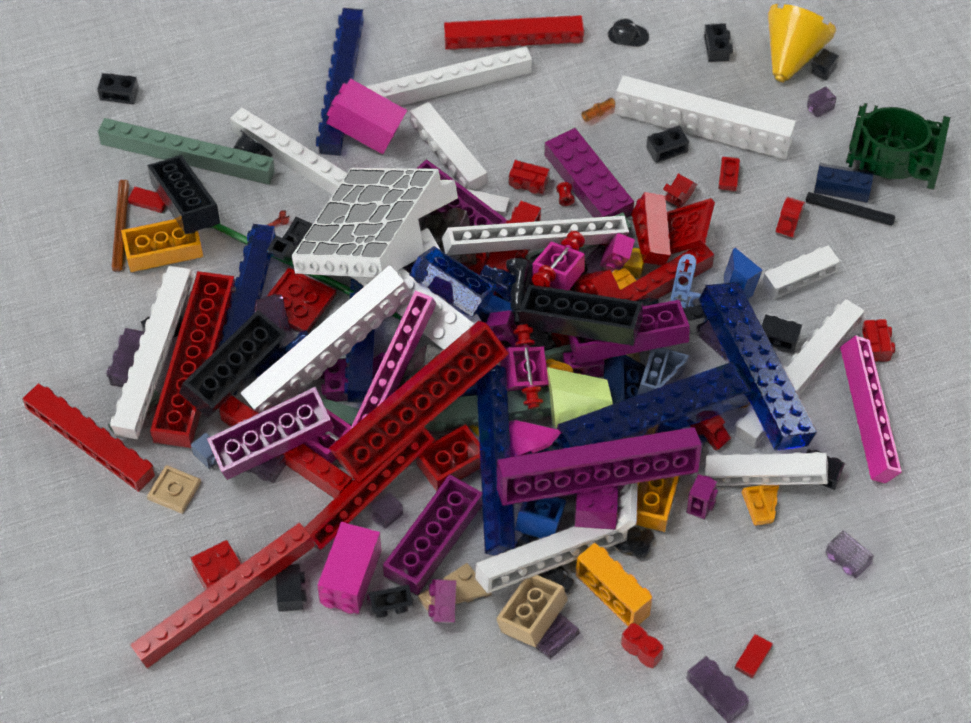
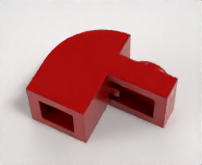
[663,173,698,207]
[775,197,806,237]
[686,407,731,450]

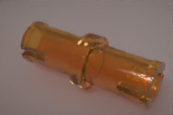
[581,97,616,122]

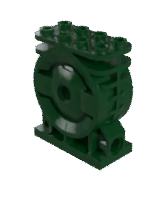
[846,103,951,190]

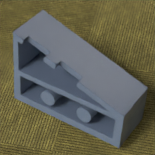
[636,347,690,405]

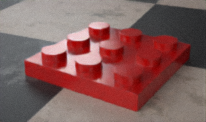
[667,198,715,255]
[258,268,337,335]

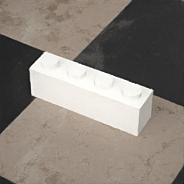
[762,245,840,299]

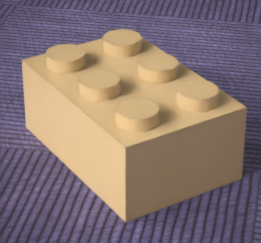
[496,575,568,647]

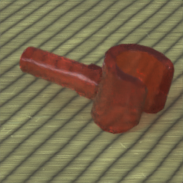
[265,210,290,230]

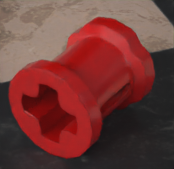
[556,182,575,206]

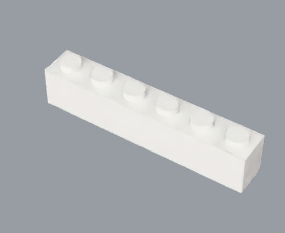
[410,102,487,190]
[705,452,828,486]

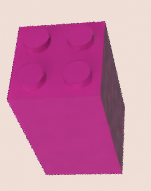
[327,78,407,155]
[317,522,382,614]

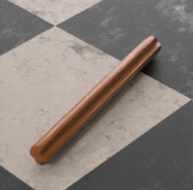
[111,179,129,272]

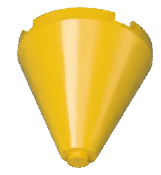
[768,4,836,82]

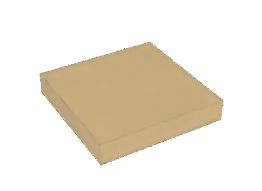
[147,465,201,514]

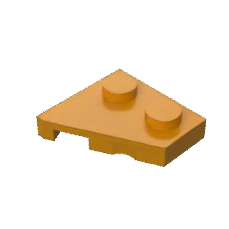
[741,485,779,526]

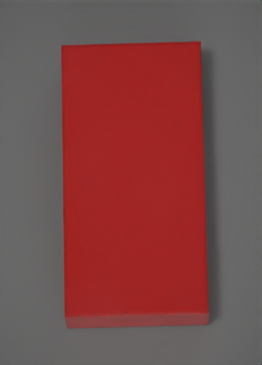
[127,186,166,213]
[734,634,773,679]

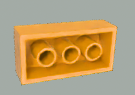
[121,219,203,272]
[635,476,680,532]
[576,543,652,626]

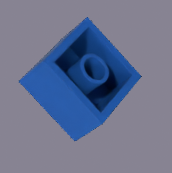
[515,497,567,539]

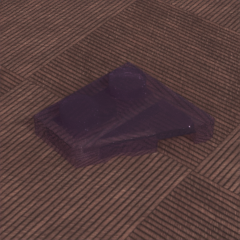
[536,613,580,659]

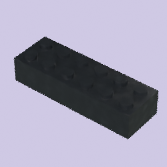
[147,155,220,234]
[519,284,643,346]
[179,310,287,418]

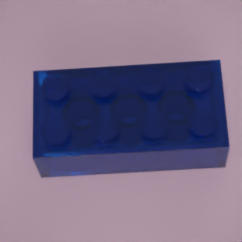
[409,246,497,317]

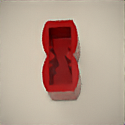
[621,623,664,668]

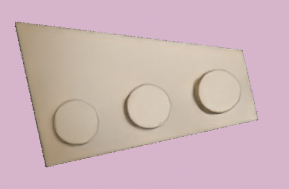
[418,563,492,611]

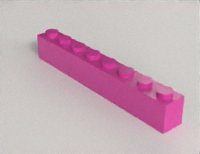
[350,290,437,429]
[840,336,902,484]

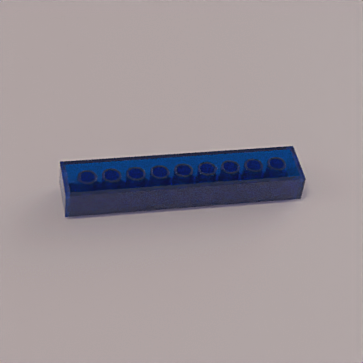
[698,282,817,451]
[556,361,752,449]

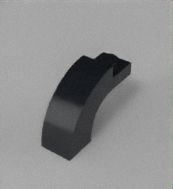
[267,217,312,262]

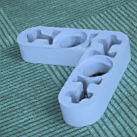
[671,254,725,317]

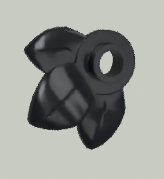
[615,526,654,558]

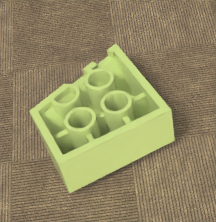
[547,367,614,428]

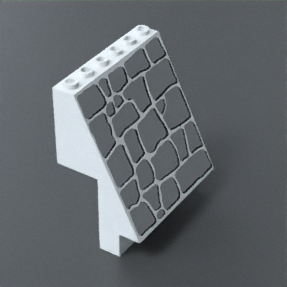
[292,168,458,277]

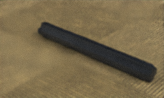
[806,192,895,225]

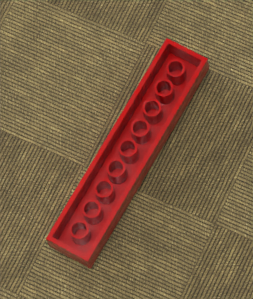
[150,271,236,448]
[329,321,509,482]

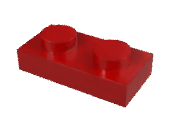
[718,156,740,191]

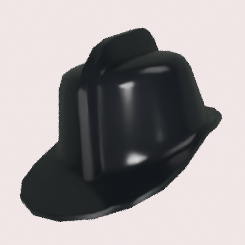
[608,18,649,47]
[234,130,273,157]

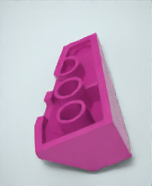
[494,420,561,465]

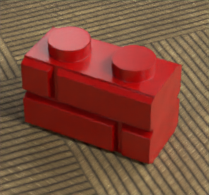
[509,160,550,194]
[862,319,895,362]

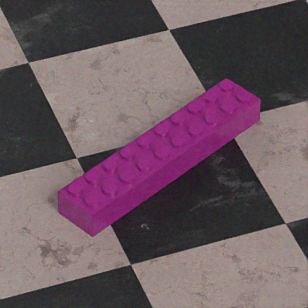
[497,427,702,505]

